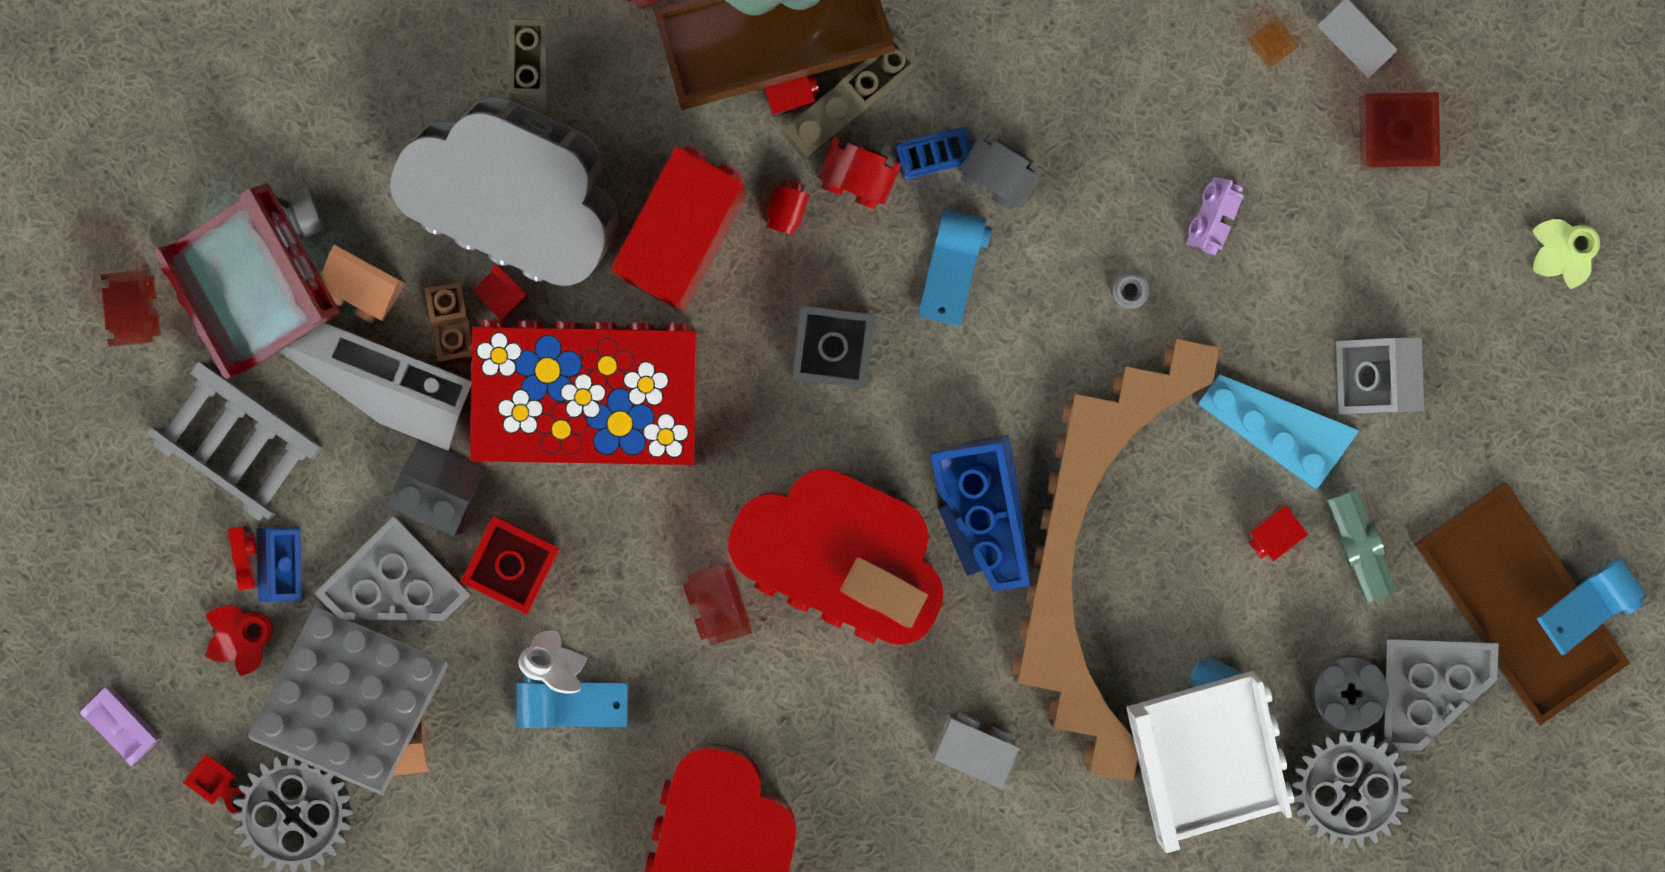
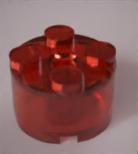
[101,270,161,347]

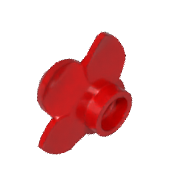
[205,605,273,676]

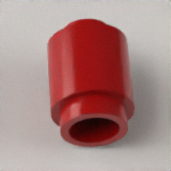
[765,179,810,236]

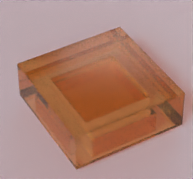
[1247,17,1299,69]

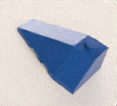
[930,434,1031,591]

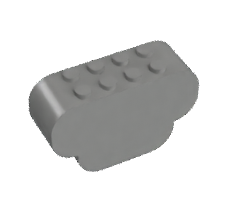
[390,96,618,286]

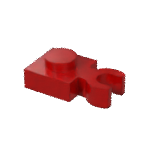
[228,526,257,591]
[183,752,246,813]

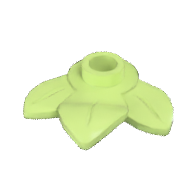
[1532,219,1600,289]

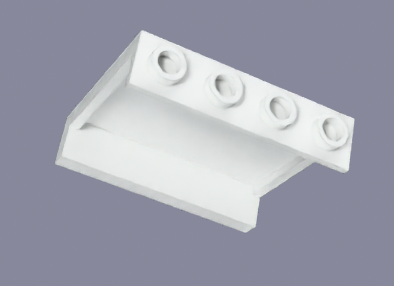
[1126,671,1294,853]

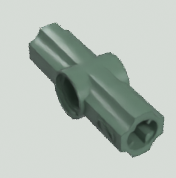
[1326,489,1397,603]

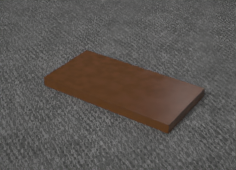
[653,0,895,111]
[1414,482,1630,725]

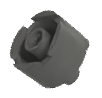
[959,131,1045,210]
[1310,655,1389,731]

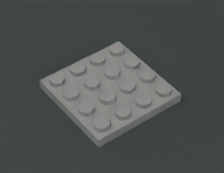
[248,606,448,796]

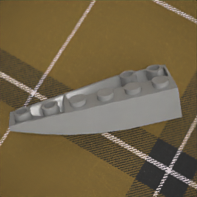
[257,301,471,451]

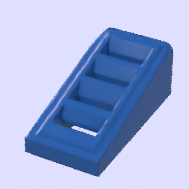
[895,126,972,181]

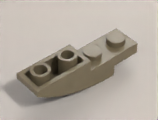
[508,19,548,116]
[781,36,918,161]

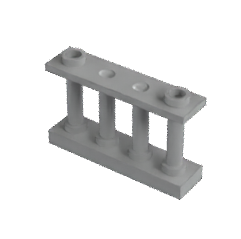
[147,362,323,521]

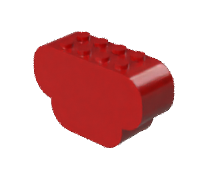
[728,469,944,645]
[644,743,796,872]

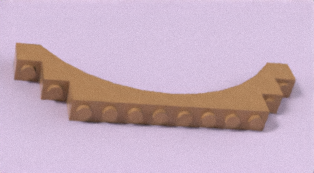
[1011,339,1220,782]

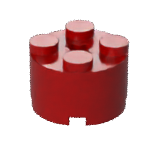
[817,136,902,210]

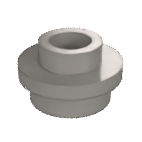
[1112,272,1149,309]

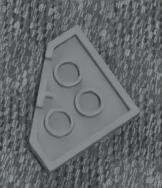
[314,516,472,621]
[1383,639,1499,751]

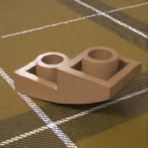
[425,282,472,365]
[840,558,928,628]

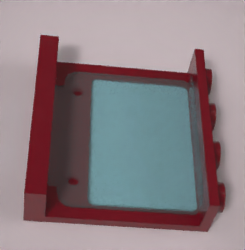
[153,183,340,380]

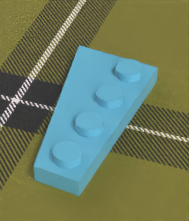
[1197,374,1360,490]

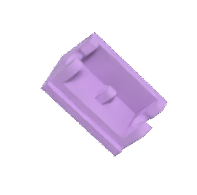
[80,685,161,767]

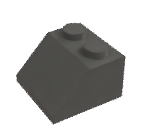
[386,439,486,536]

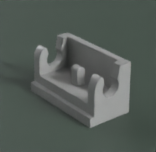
[1317,0,1398,78]

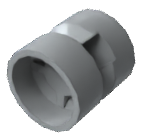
[277,186,326,238]

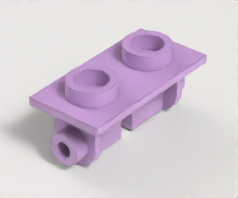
[1186,177,1244,256]

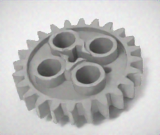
[1292,729,1412,848]
[232,756,352,872]

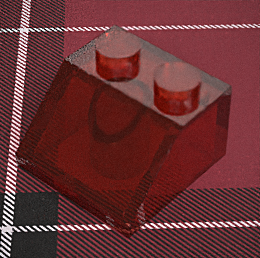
[683,561,753,646]

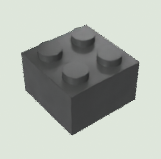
[792,305,875,389]

